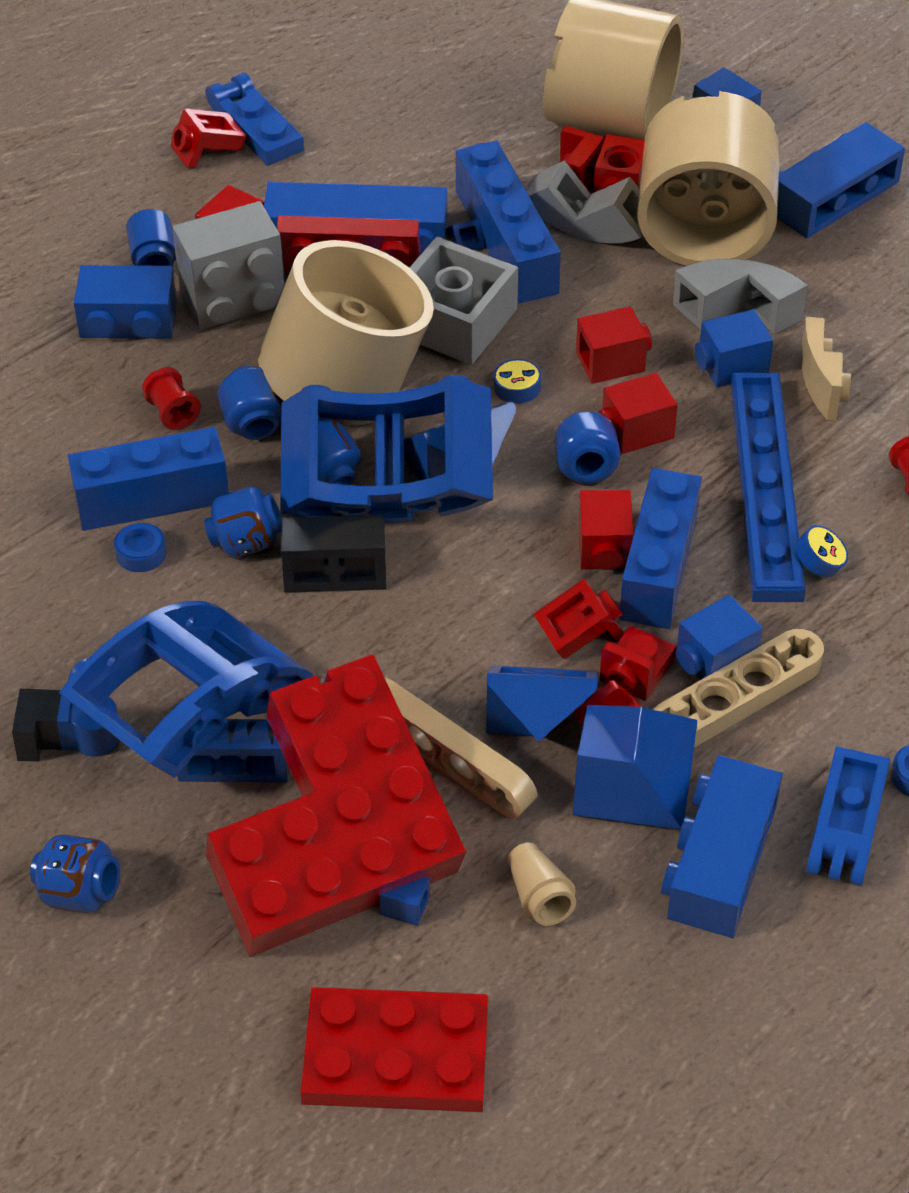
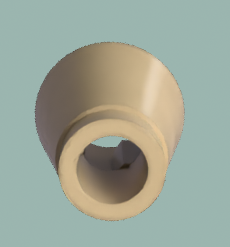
[507,842,576,926]

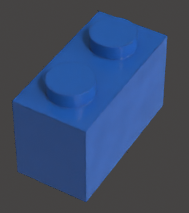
[74,265,177,338]

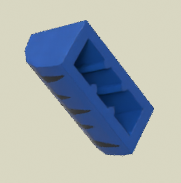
[177,719,288,782]

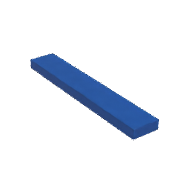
[730,373,806,602]

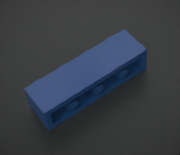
[455,140,561,304]
[264,182,448,254]

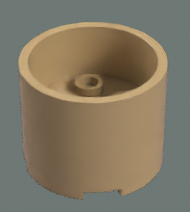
[543,0,684,140]
[638,91,780,266]
[258,240,434,425]

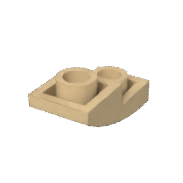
[801,317,851,421]

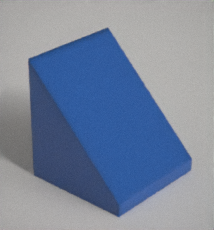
[447,219,485,250]
[379,877,430,926]

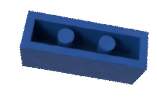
[777,122,905,239]
[67,427,229,531]
[619,468,702,629]
[661,755,783,939]

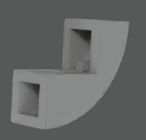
[527,160,643,244]
[673,259,808,335]

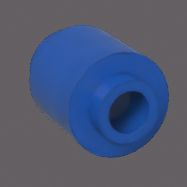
[126,209,176,266]

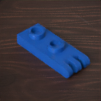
[806,746,890,887]

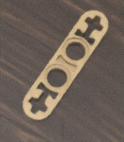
[653,629,824,748]
[385,678,538,819]

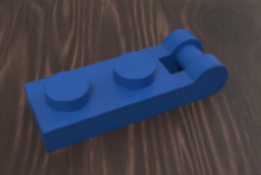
[205,72,304,166]

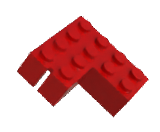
[206,654,467,957]

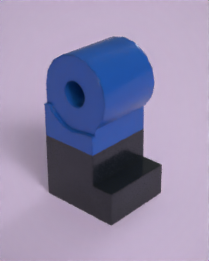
[12,688,120,762]

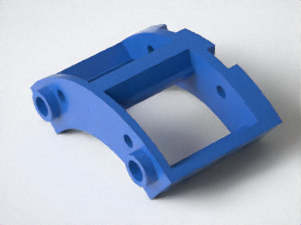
[280,375,493,523]
[59,601,315,778]

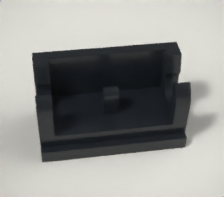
[281,515,386,592]

